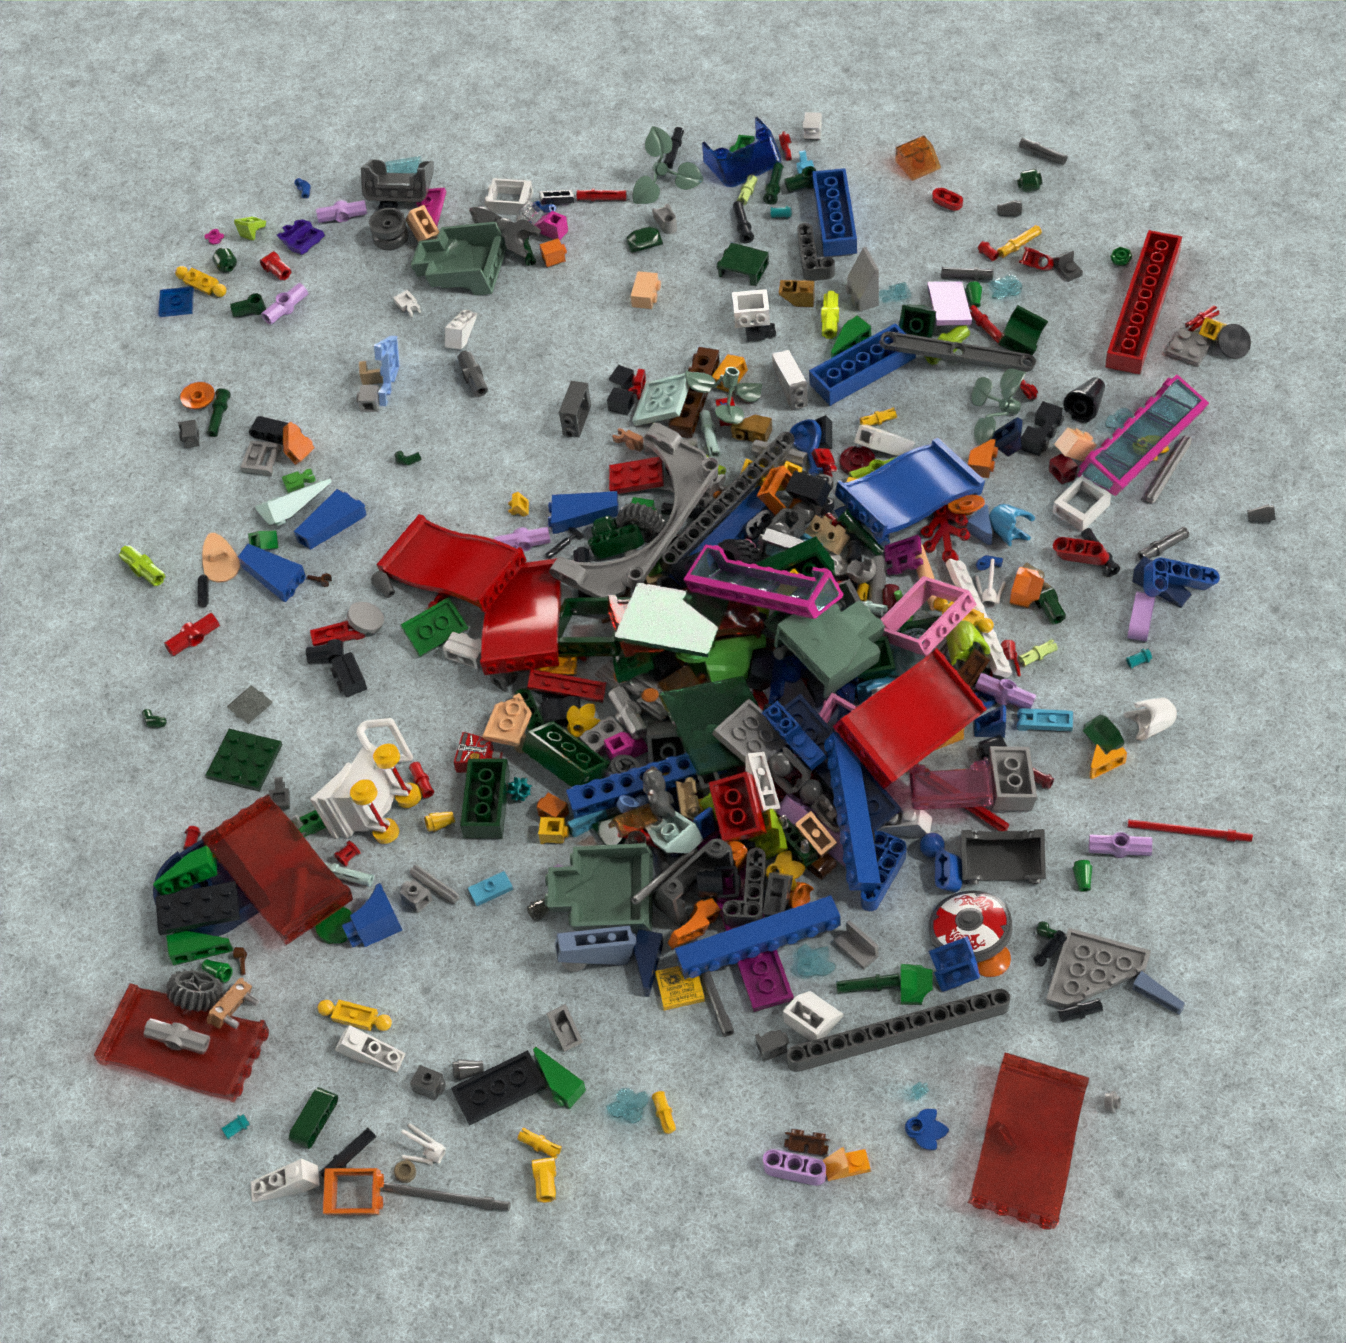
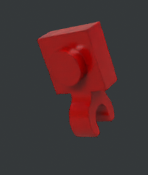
[628,369,646,400]
[811,448,837,477]

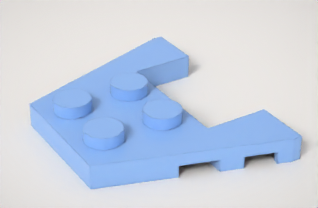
[374,336,400,406]

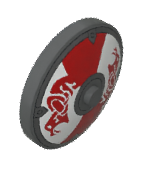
[928,890,1013,962]

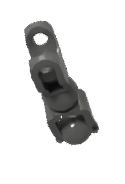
[469,206,541,258]
[763,474,834,538]
[769,747,840,832]

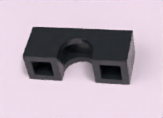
[1020,401,1064,456]

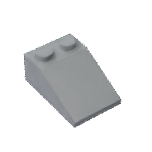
[845,247,879,312]
[989,746,1037,811]

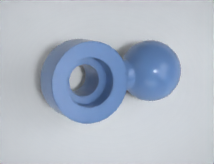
[617,795,650,815]

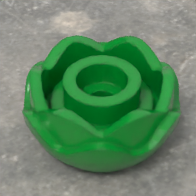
[1110,247,1132,266]

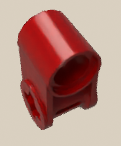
[1019,246,1054,271]

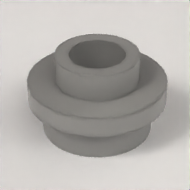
[1104,1091,1121,1113]

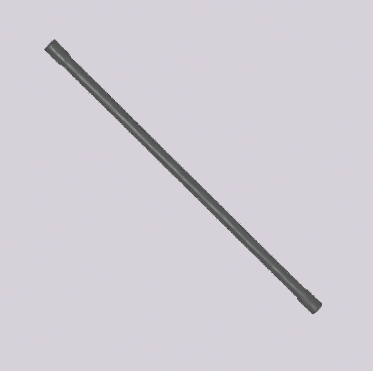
[621,767,734,1037]

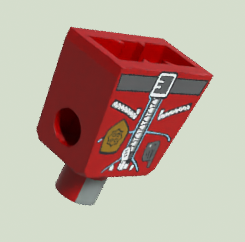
[454,732,502,773]

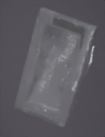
[515,201,544,224]

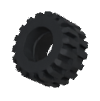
[711,539,760,585]

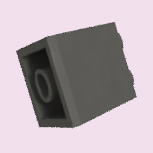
[647,720,689,770]

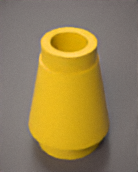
[424,811,455,832]

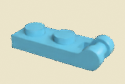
[1017,708,1073,732]

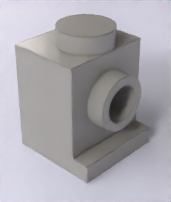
[399,879,432,913]

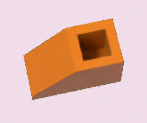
[283,421,315,465]
[968,439,998,478]

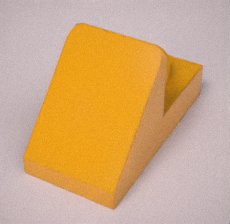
[1090,744,1127,779]
[823,1147,871,1181]

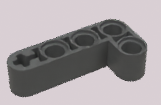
[797,223,835,281]
[722,848,766,927]

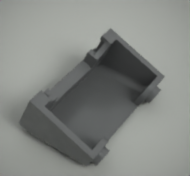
[361,159,434,202]
[960,829,1046,884]
[653,839,734,925]

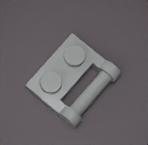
[240,441,282,477]

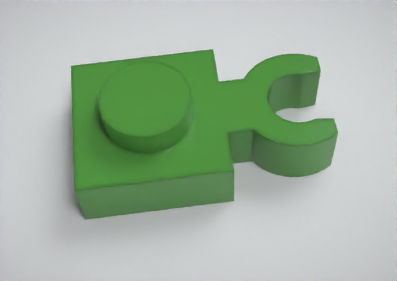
[282,469,316,493]

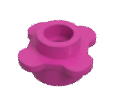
[204,229,224,245]

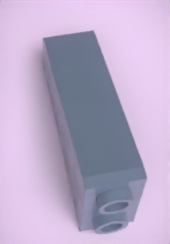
[554,926,636,965]

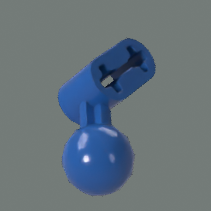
[920,833,962,893]

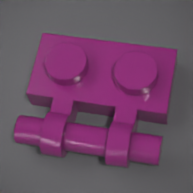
[884,535,923,576]

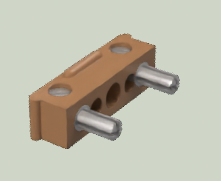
[206,978,259,1029]

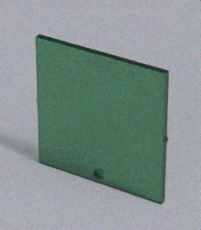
[614,583,729,658]
[658,676,782,776]

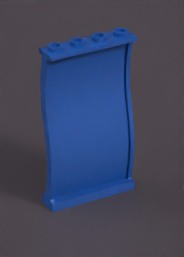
[835,438,985,540]

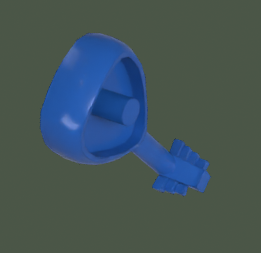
[790,419,823,476]

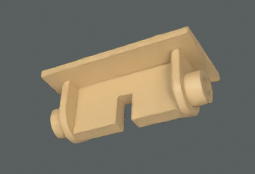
[675,777,700,820]

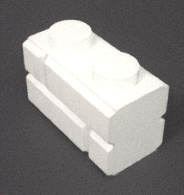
[443,632,482,669]

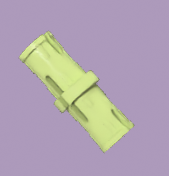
[737,175,758,205]
[1018,639,1058,667]

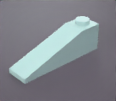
[255,479,331,526]
[636,803,704,853]

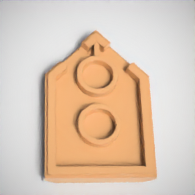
[483,693,532,747]

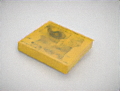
[655,966,705,1011]

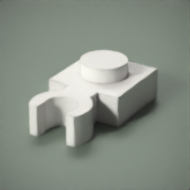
[393,290,421,317]

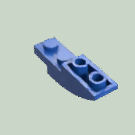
[762,701,827,771]

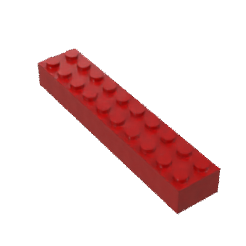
[1105,230,1183,375]

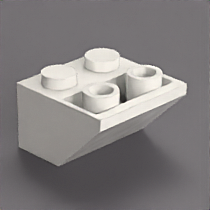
[783,991,843,1041]

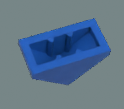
[974,705,1006,738]

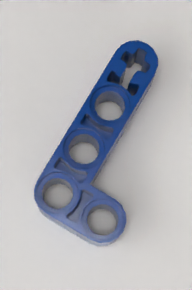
[1143,557,1220,597]
[861,831,907,912]

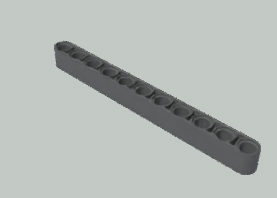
[659,432,795,572]
[787,988,1010,1072]

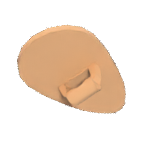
[202,533,240,583]

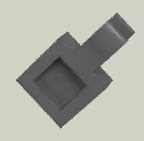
[269,777,290,811]

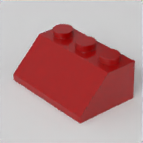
[709,772,767,842]

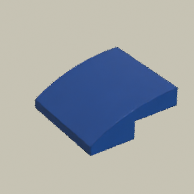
[928,936,980,992]

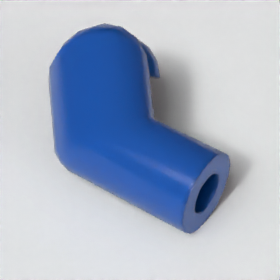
[294,178,311,198]
[532,201,556,213]
[976,555,1003,571]

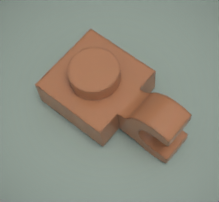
[612,428,644,452]

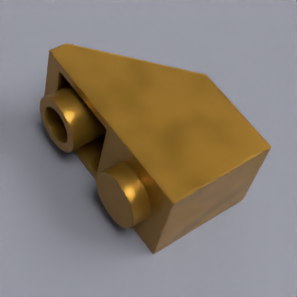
[779,280,815,307]
[731,414,773,442]

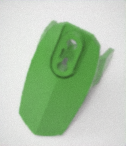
[676,634,766,695]

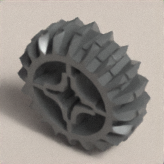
[616,502,665,543]
[166,969,223,1012]

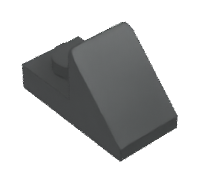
[1053,251,1083,282]

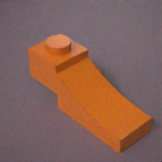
[668,898,721,949]

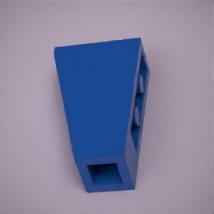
[294,489,367,550]
[548,491,619,534]
[238,544,306,602]

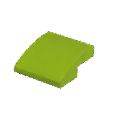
[748,809,787,860]

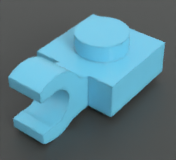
[796,150,814,174]

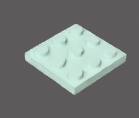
[632,373,690,426]

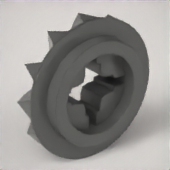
[610,755,641,774]

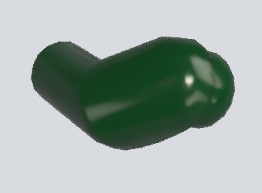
[394,451,422,466]
[142,709,167,728]
[1036,921,1062,944]

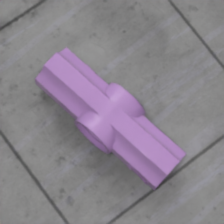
[316,200,367,223]
[261,283,308,325]
[494,527,551,552]
[975,673,1036,709]
[1089,832,1152,858]

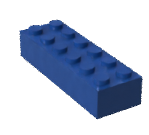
[812,168,857,257]
[809,323,916,406]

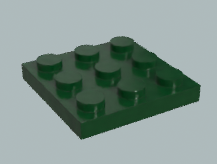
[206,728,283,792]

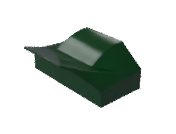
[626,226,663,253]
[1082,714,1125,754]

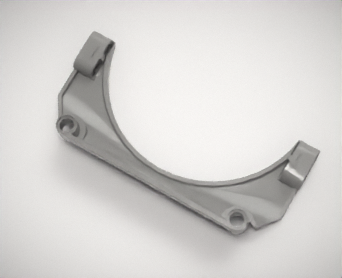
[549,423,719,598]

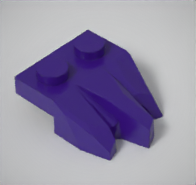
[277,219,325,255]

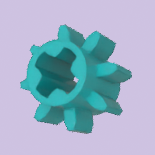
[507,777,532,801]

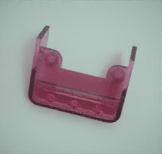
[907,757,993,810]

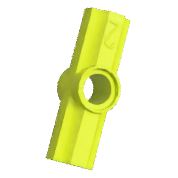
[821,291,839,339]

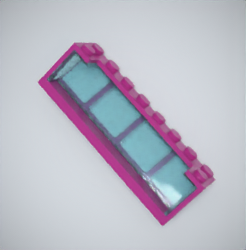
[1077,374,1209,496]
[683,545,843,619]

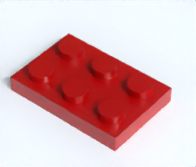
[609,457,664,494]

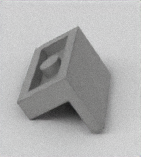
[834,920,879,970]

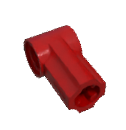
[259,251,292,280]

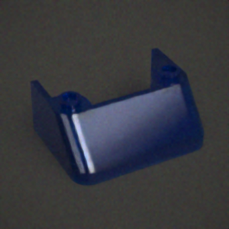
[702,116,781,187]

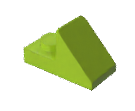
[234,216,266,241]

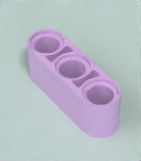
[1127,591,1155,642]
[763,1149,826,1186]

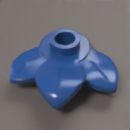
[905,1109,949,1150]

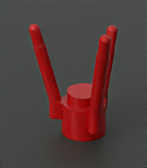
[989,640,1021,677]

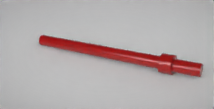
[1128,819,1253,842]

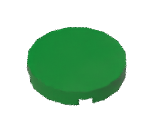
[315,906,353,944]

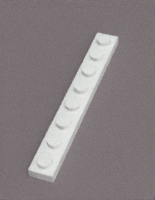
[945,559,1012,678]

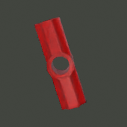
[164,613,220,656]

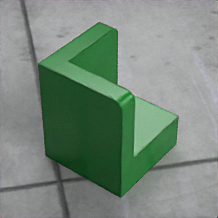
[248,530,278,550]

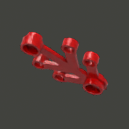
[921,504,970,563]

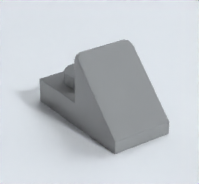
[546,1004,583,1052]

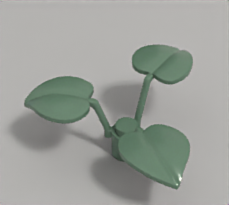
[632,126,704,204]
[685,367,762,424]
[971,369,1026,445]

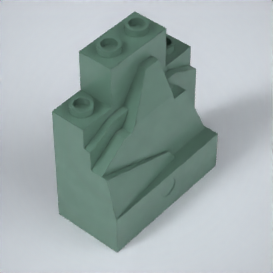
[411,221,507,295]
[774,599,885,699]
[545,843,653,934]

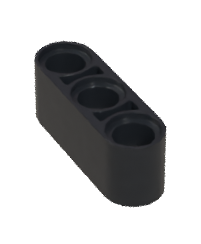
[249,416,302,445]

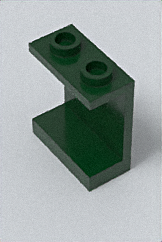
[716,242,769,286]
[998,305,1048,355]

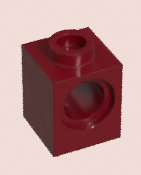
[1049,453,1078,484]

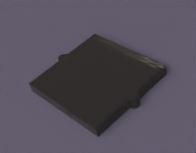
[227,685,273,724]

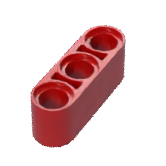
[1053,537,1109,565]

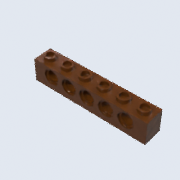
[669,347,720,438]

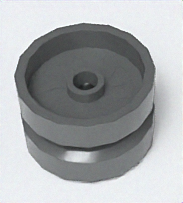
[369,208,409,250]

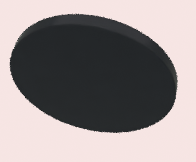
[1218,324,1251,359]

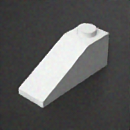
[746,752,780,813]

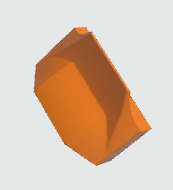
[1010,567,1044,608]

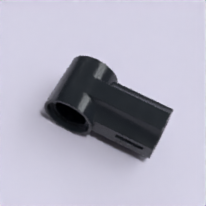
[306,639,344,664]

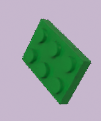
[400,597,469,657]

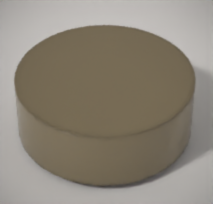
[394,1160,416,1183]

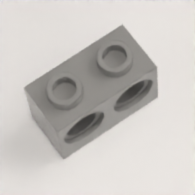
[580,716,625,757]

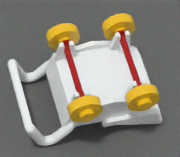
[310,718,422,844]

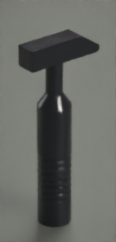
[545,527,584,559]

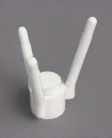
[975,559,1006,608]
[401,1124,446,1166]

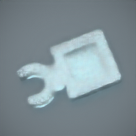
[879,282,911,303]

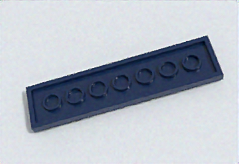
[784,694,902,832]

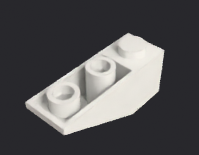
[445,310,477,349]
[854,425,915,456]
[877,807,932,837]
[335,1026,406,1072]
[251,1159,320,1202]

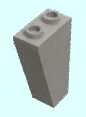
[772,350,808,410]

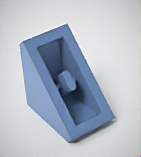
[967,504,992,545]

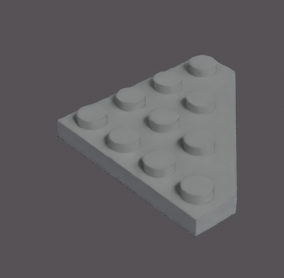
[1046,928,1151,1008]

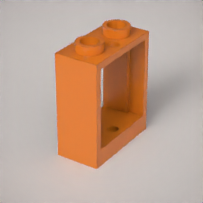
[757,465,801,516]
[323,1168,384,1215]

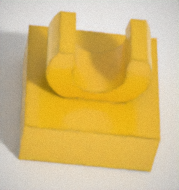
[508,491,529,517]

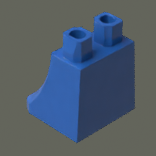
[342,883,403,947]

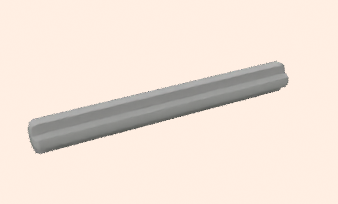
[1146,435,1192,504]

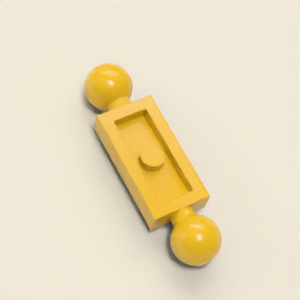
[175,266,227,297]
[933,597,994,633]
[317,999,392,1031]

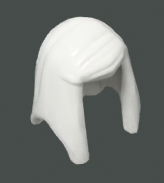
[1124,698,1177,741]

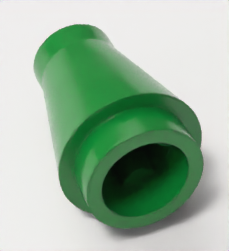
[965,281,982,308]
[1072,860,1093,892]
[202,959,233,982]

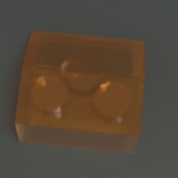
[896,135,941,181]

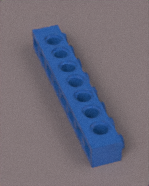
[566,744,727,819]

